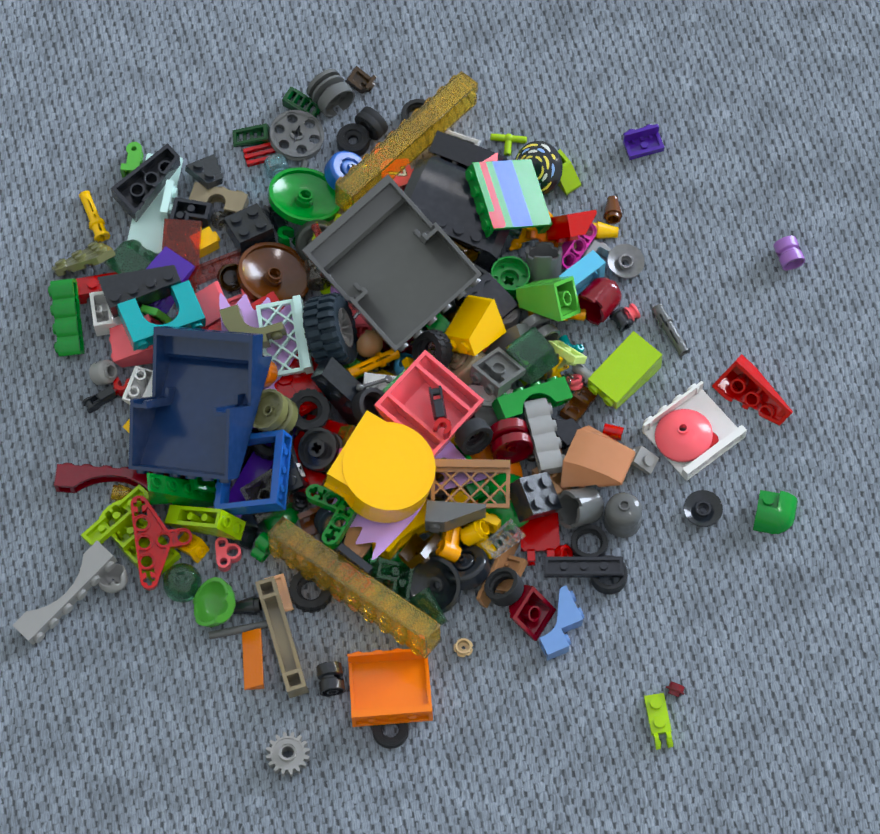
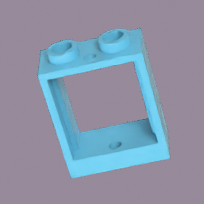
[559,250,606,296]

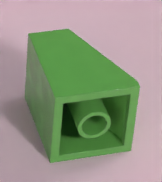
[516,276,581,322]

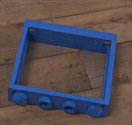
[214,430,292,516]

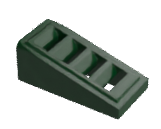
[282,87,320,117]
[232,123,270,147]

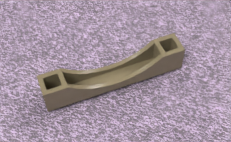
[255,576,309,698]

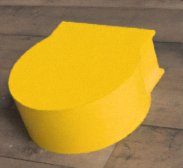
[323,411,436,523]

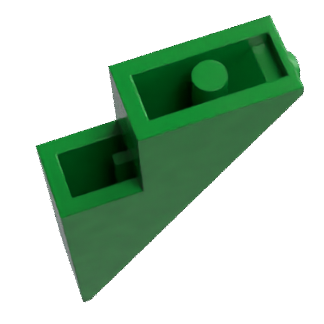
[147,473,216,507]

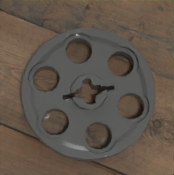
[269,110,324,161]

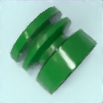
[490,256,530,302]

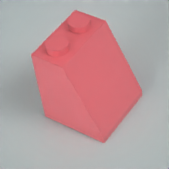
[176,281,225,329]
[109,314,163,368]

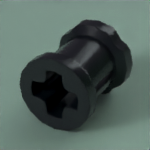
[609,307,634,332]

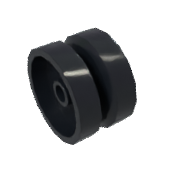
[298,427,346,474]

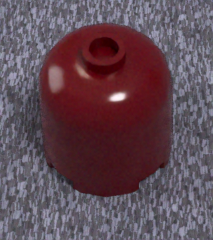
[578,277,622,325]

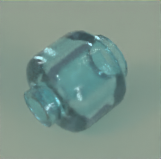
[264,153,289,180]

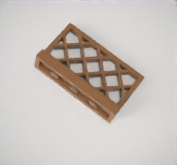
[431,459,511,509]

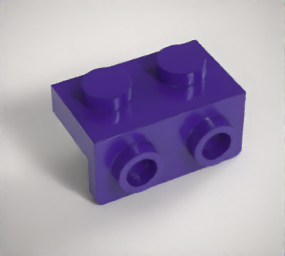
[623,124,665,160]

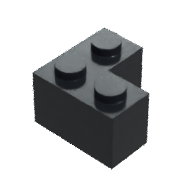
[167,197,213,243]

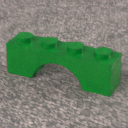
[491,376,573,421]

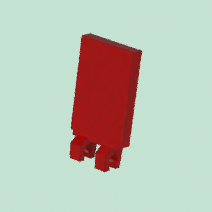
[520,512,560,566]

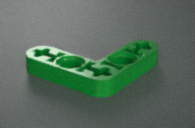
[305,484,357,549]

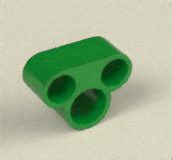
[250,530,282,563]

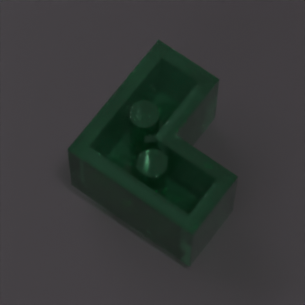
[368,558,414,604]

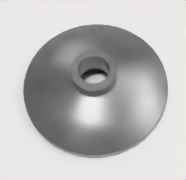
[607,244,645,279]

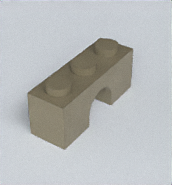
[189,182,249,217]

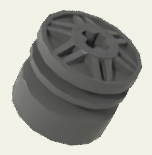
[306,69,355,118]

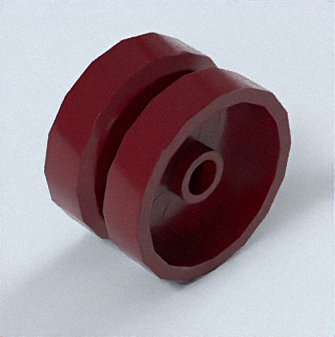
[489,418,534,464]

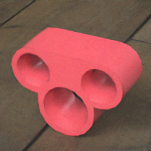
[215,537,242,572]

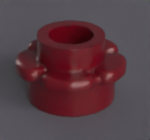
[666,681,685,698]

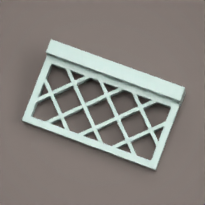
[256,295,314,377]

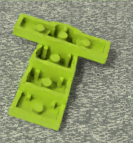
[81,484,181,583]

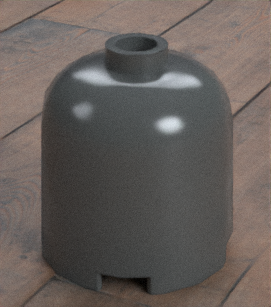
[525,242,563,283]
[555,487,604,529]
[603,492,642,538]

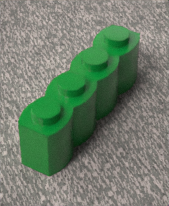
[48,278,85,357]

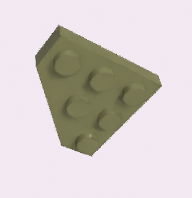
[51,241,116,277]

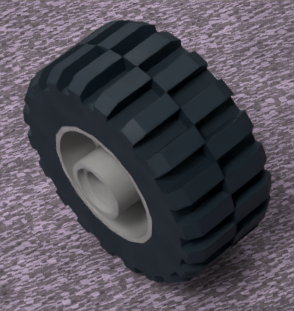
[302,292,358,366]

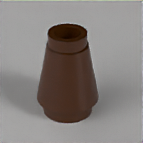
[604,196,622,224]

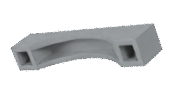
[13,541,117,645]

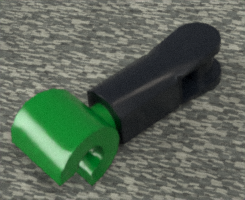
[263,205,294,247]

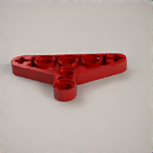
[130,495,192,591]

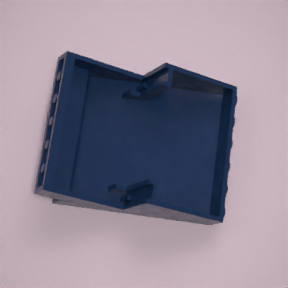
[129,326,272,483]

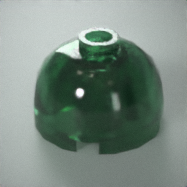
[163,563,202,603]

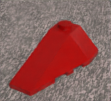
[712,354,793,426]

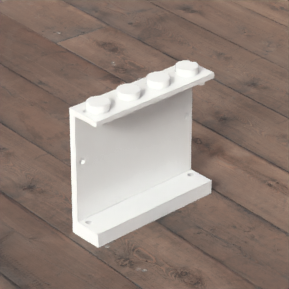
[642,381,747,481]

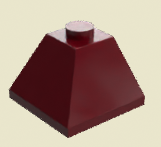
[509,585,556,641]

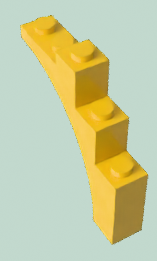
[372,489,501,561]

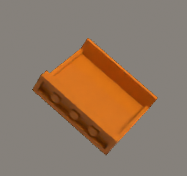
[347,647,433,727]

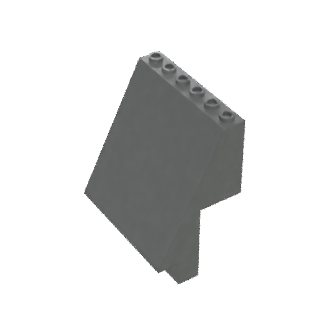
[302,174,482,352]

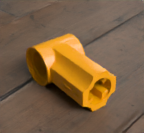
[435,526,462,563]

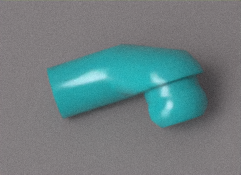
[559,335,584,354]

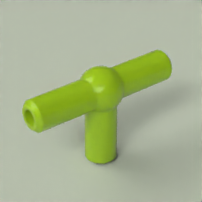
[490,133,527,156]

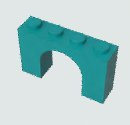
[117,280,206,351]

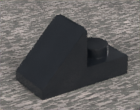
[233,513,268,550]

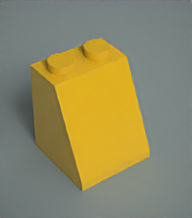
[444,295,506,356]

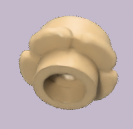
[454,638,473,657]

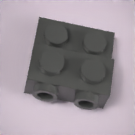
[470,347,526,398]

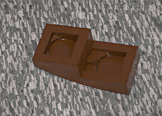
[559,386,598,423]

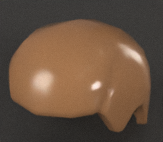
[356,329,383,358]

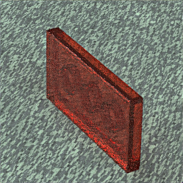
[162,219,202,293]

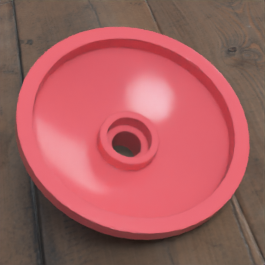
[655,409,713,462]

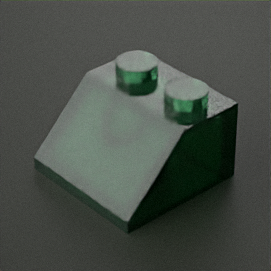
[104,239,156,274]
[505,327,559,384]

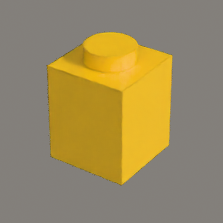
[190,227,220,258]

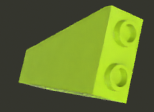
[165,505,246,541]

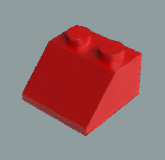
[546,210,597,243]

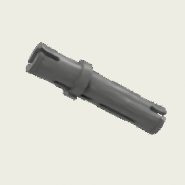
[652,304,690,356]

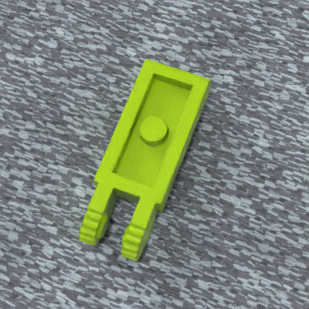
[644,693,673,750]

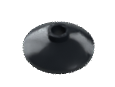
[684,490,723,527]

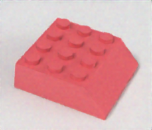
[374,350,484,458]

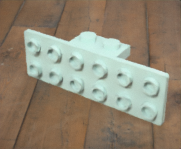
[126,153,183,255]

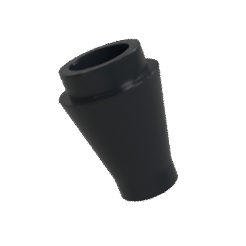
[233,596,262,615]

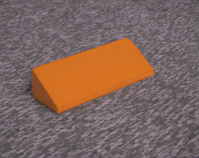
[242,628,264,690]

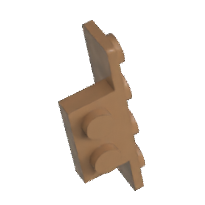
[476,532,528,608]

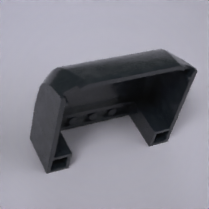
[404,156,510,273]

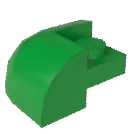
[753,490,798,534]

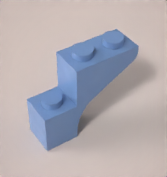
[539,586,585,661]

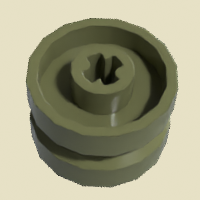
[253,388,298,433]

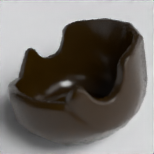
[217,263,241,292]

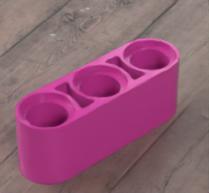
[561,223,597,269]

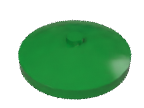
[268,167,342,225]

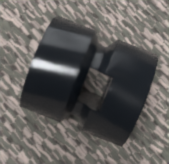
[316,661,346,697]

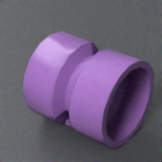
[773,236,805,271]

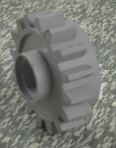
[266,732,310,777]

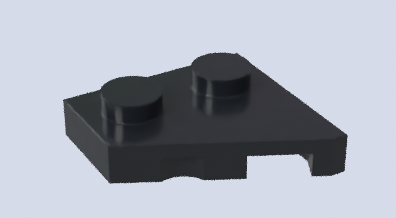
[185,154,223,189]

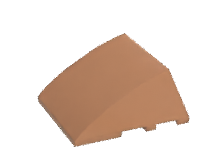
[560,425,636,490]

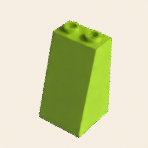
[588,331,663,410]

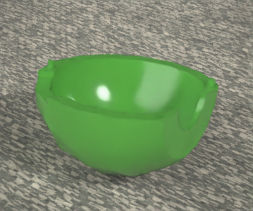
[193,577,236,627]

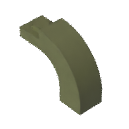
[219,304,287,348]

